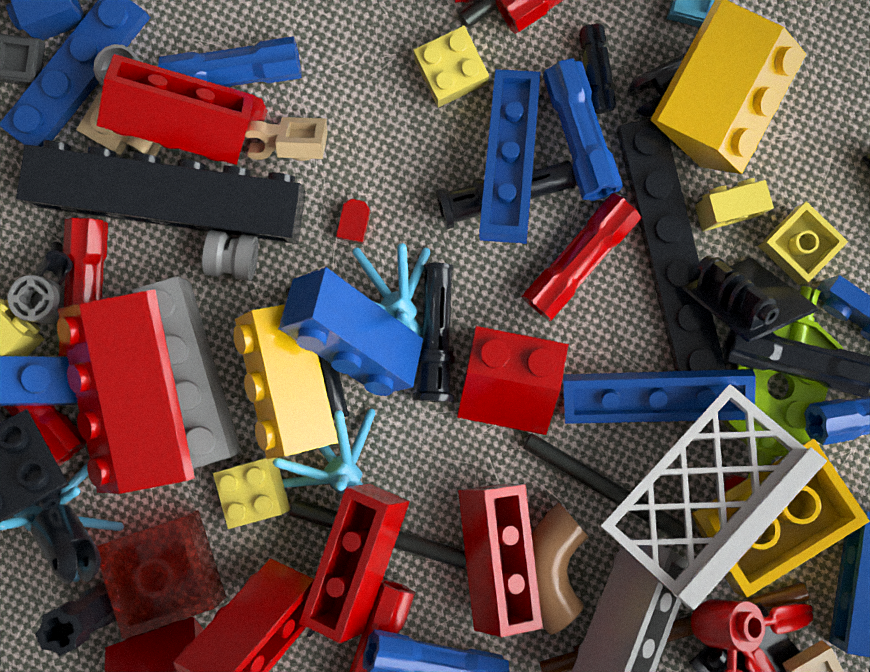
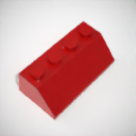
[57,289,195,494]

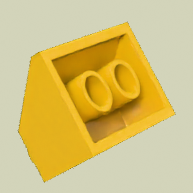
[650,0,806,174]
[233,305,338,459]
[692,439,870,597]

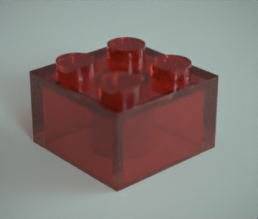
[96,510,226,639]

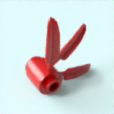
[691,599,814,672]

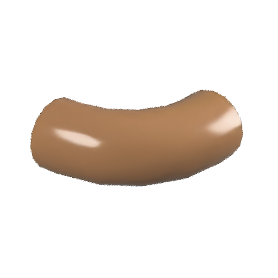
[531,502,589,635]

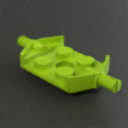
[722,286,845,479]

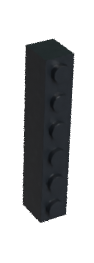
[16,140,306,245]

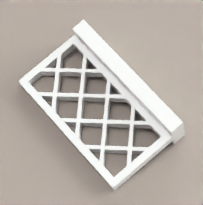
[600,384,827,610]

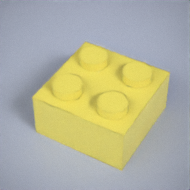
[413,25,489,108]
[695,178,774,232]
[758,201,848,285]
[0,298,45,356]
[213,458,291,529]

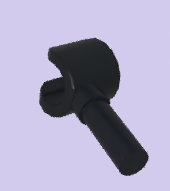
[35,241,73,285]

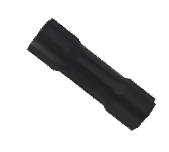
[723,329,870,397]
[35,580,129,656]

